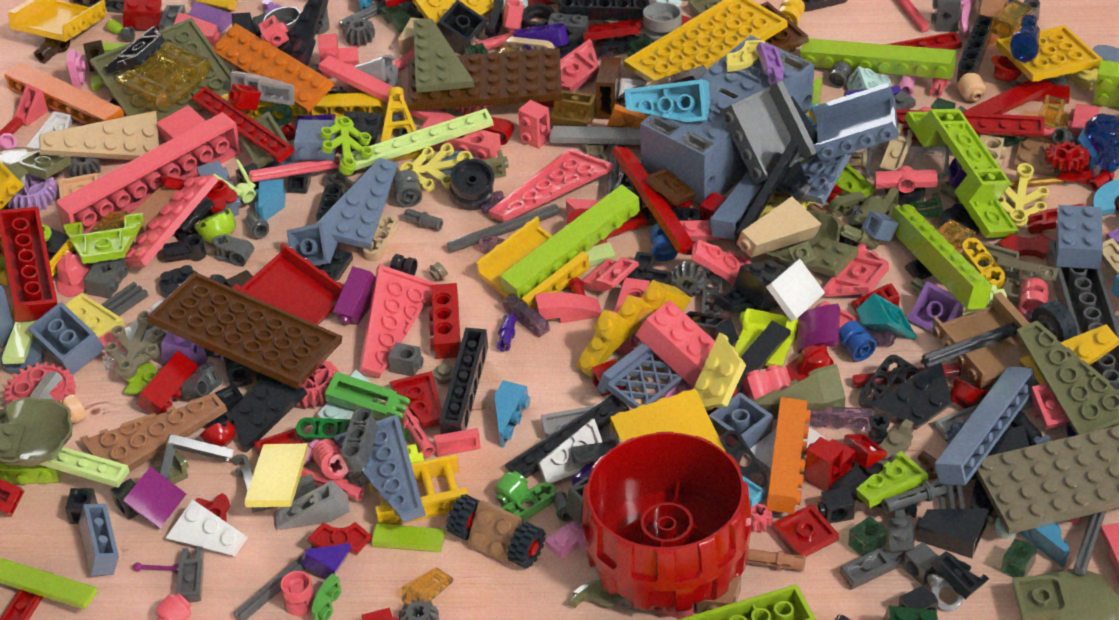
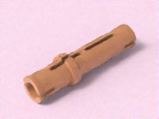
[747,549,806,571]

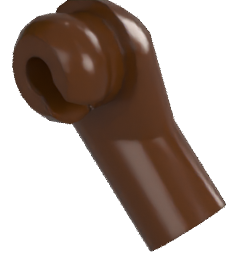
[918,451,938,479]

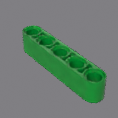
[296,417,408,442]

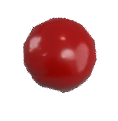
[199,421,236,447]

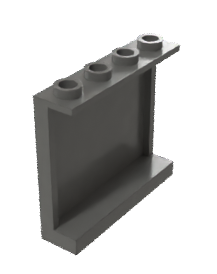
[720,80,817,184]

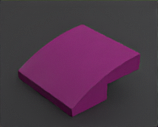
[797,303,840,353]
[122,466,187,529]

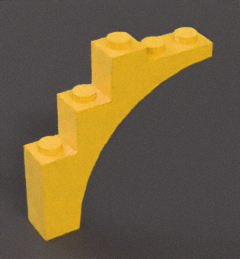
[575,280,692,378]

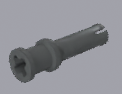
[882,478,952,513]

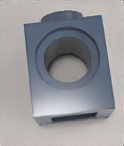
[862,211,900,242]

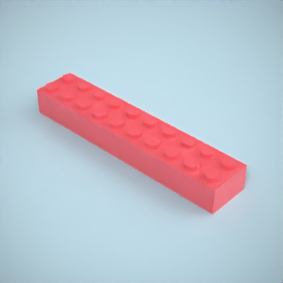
[56,112,242,234]

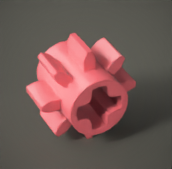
[751,504,773,532]

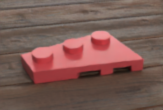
[691,240,751,285]

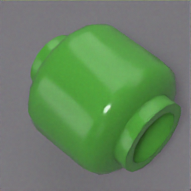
[494,471,528,505]

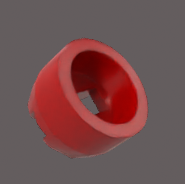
[281,124,296,141]

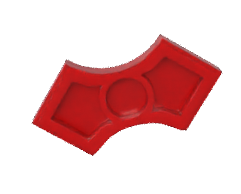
[998,233,1052,259]
[307,522,373,556]

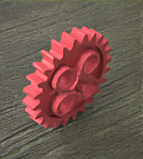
[3,362,76,405]

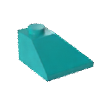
[856,293,917,340]

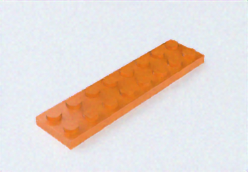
[213,23,334,113]

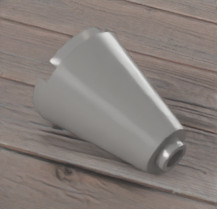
[348,54,399,88]

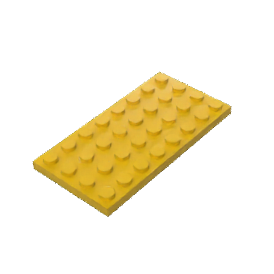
[623,0,788,82]

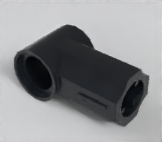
[163,234,207,261]

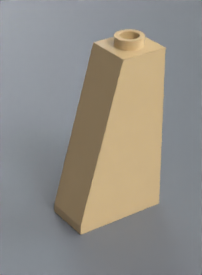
[736,197,821,257]

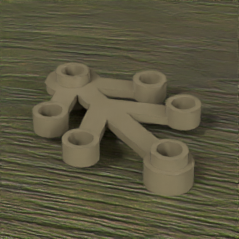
[105,310,166,379]

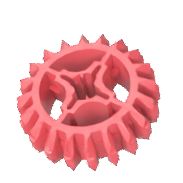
[282,360,338,409]

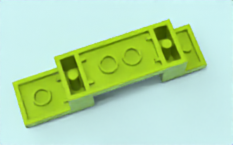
[904,109,1019,238]

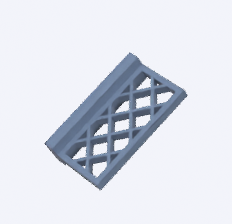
[597,342,684,409]

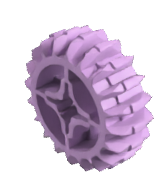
[7,174,58,212]

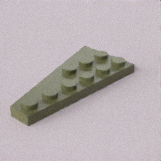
[413,18,474,93]

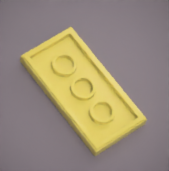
[245,443,309,507]

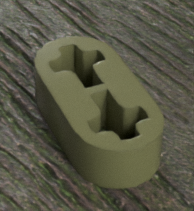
[829,192,866,217]

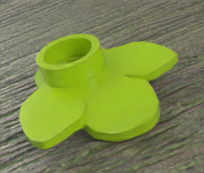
[124,362,158,395]

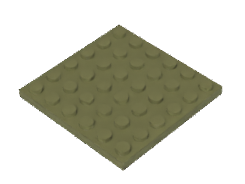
[90,17,231,122]

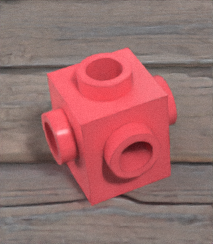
[258,15,289,47]

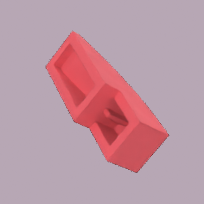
[535,292,602,323]

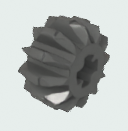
[343,17,375,47]
[68,156,101,177]
[671,260,707,296]
[398,598,439,620]

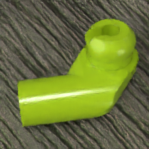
[106,19,123,35]

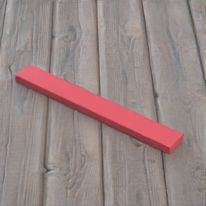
[318,56,457,122]

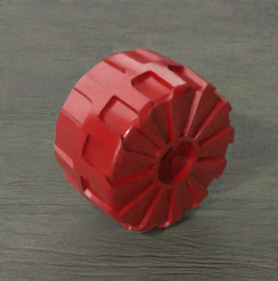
[582,432,752,613]

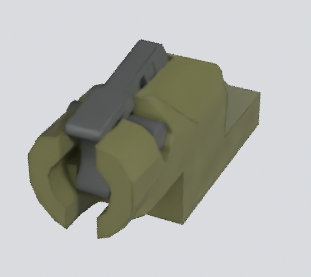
[849,187,899,229]

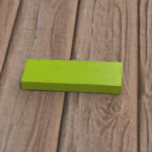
[372,523,445,552]

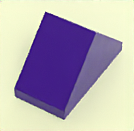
[300,543,351,580]

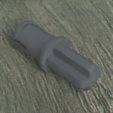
[403,209,443,231]

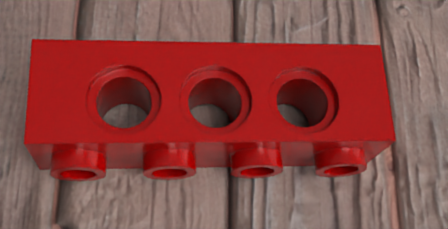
[428,283,461,359]

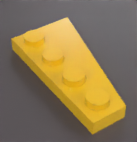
[1019,324,1119,385]

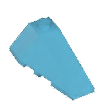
[624,79,710,123]

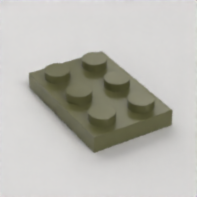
[238,111,289,169]

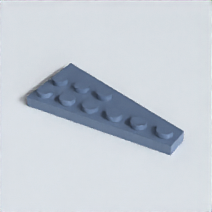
[780,152,853,205]
[317,158,398,249]
[333,415,426,523]

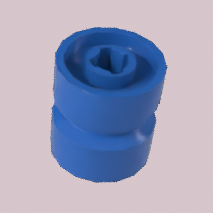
[649,224,678,262]
[839,321,877,361]

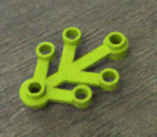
[320,116,373,175]

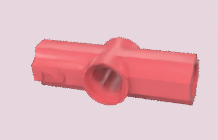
[874,166,938,193]

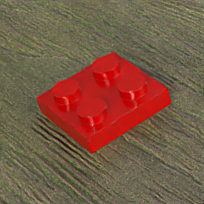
[773,504,839,557]

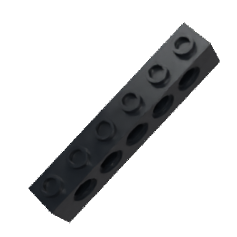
[439,327,488,435]

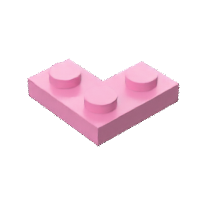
[66,49,87,89]
[545,519,587,559]

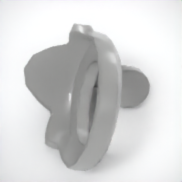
[927,574,963,612]

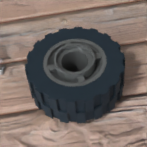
[1031,300,1078,342]

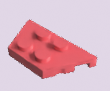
[560,39,599,91]
[823,243,889,297]

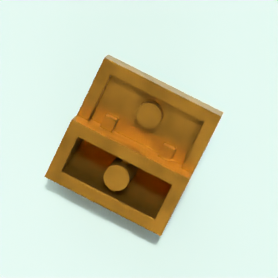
[549,90,596,127]

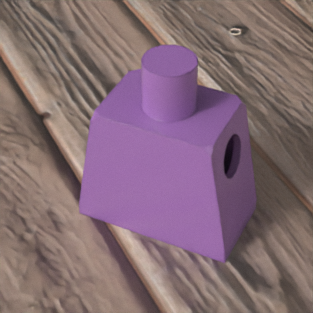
[161,332,208,367]

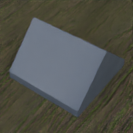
[287,222,337,266]

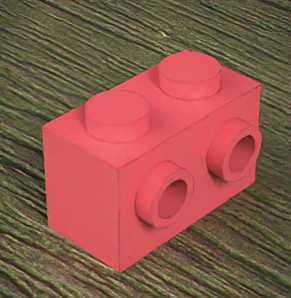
[518,100,550,149]

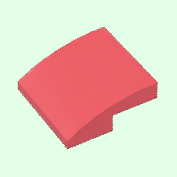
[583,257,639,291]

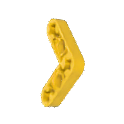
[950,238,1005,308]

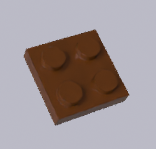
[646,168,696,206]

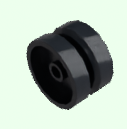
[449,159,495,211]

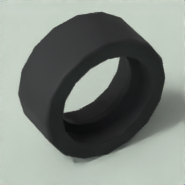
[521,4,555,29]

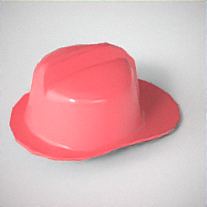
[56,251,90,297]

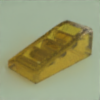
[89,211,128,233]
[402,567,453,604]

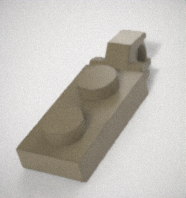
[997,256,1059,281]
[875,419,914,466]

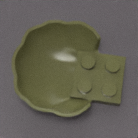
[0,147,72,189]
[766,210,859,278]
[0,397,73,467]
[1012,569,1119,620]

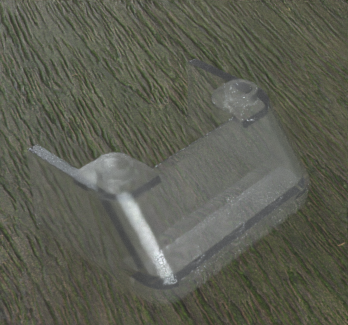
[865,144,950,183]

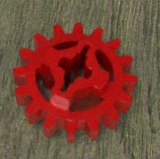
[1044,141,1090,171]

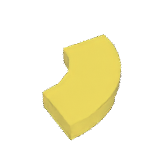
[726,40,765,72]

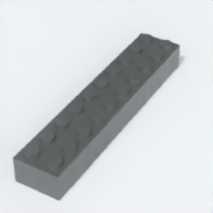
[1046,240,1119,392]

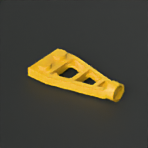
[381,87,421,161]

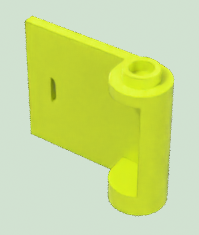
[734,308,798,368]

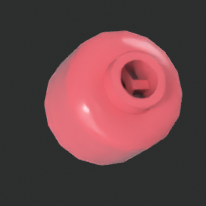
[155,593,192,620]

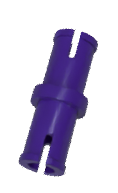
[497,313,517,352]

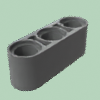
[341,408,378,473]

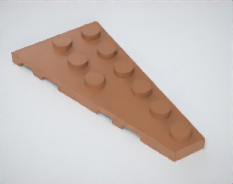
[80,393,227,471]

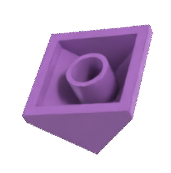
[189,1,232,33]
[907,281,964,332]

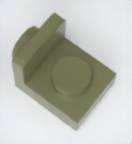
[482,150,509,178]
[788,240,816,265]
[154,450,189,484]

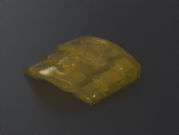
[115,42,212,107]

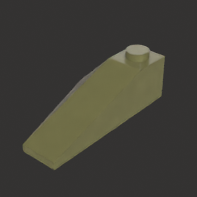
[753,364,846,420]

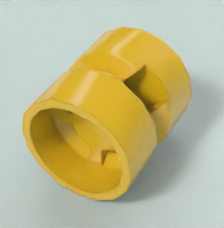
[778,0,805,26]

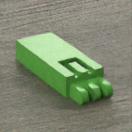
[325,372,410,420]

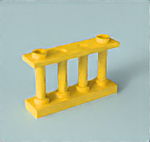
[368,454,468,525]

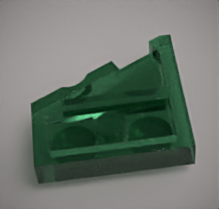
[899,192,944,218]

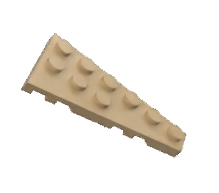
[39,111,159,160]

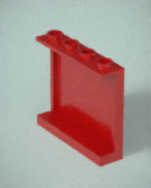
[232,243,344,325]

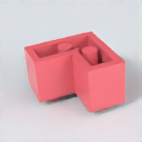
[318,33,360,78]

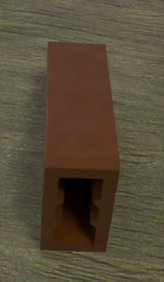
[596,57,621,119]

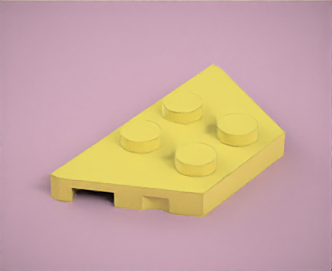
[693,333,746,411]

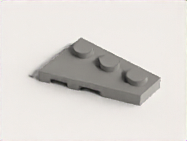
[541,405,616,443]

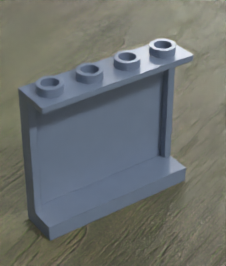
[813,83,899,162]

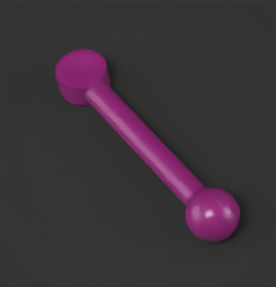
[133,562,179,574]

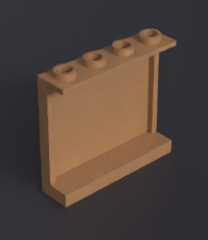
[932,292,1030,389]

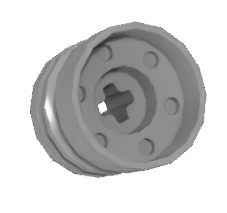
[643,3,682,46]

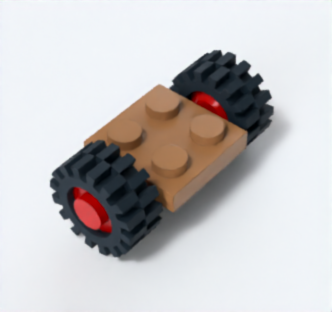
[446,494,546,568]

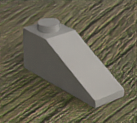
[275,480,350,530]

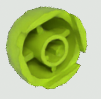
[194,207,236,243]

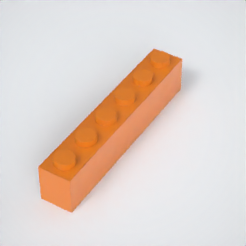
[766,397,811,514]

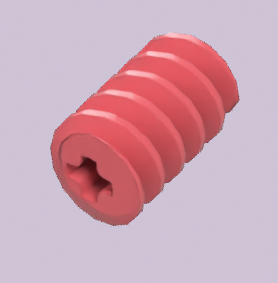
[312,439,349,480]

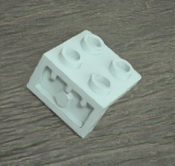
[846,66,892,91]

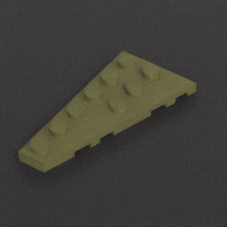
[1016,321,1119,435]

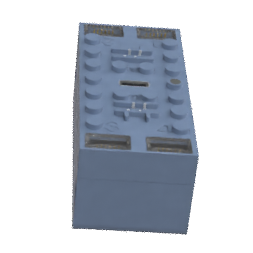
[640,35,814,205]

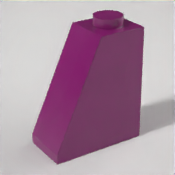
[333,266,375,325]

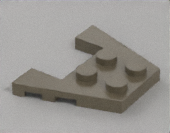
[938,241,1020,304]

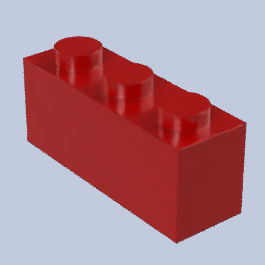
[136,351,199,415]

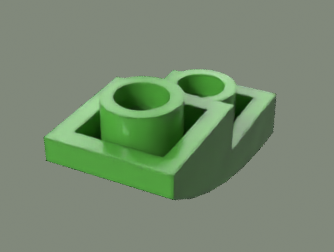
[311,574,342,620]

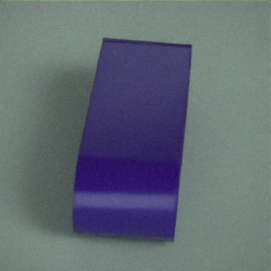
[513,23,569,50]

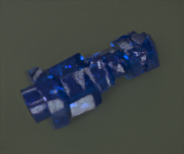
[1010,14,1040,63]
[1084,113,1119,172]

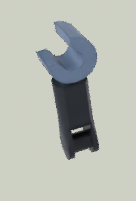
[1011,410,1051,446]

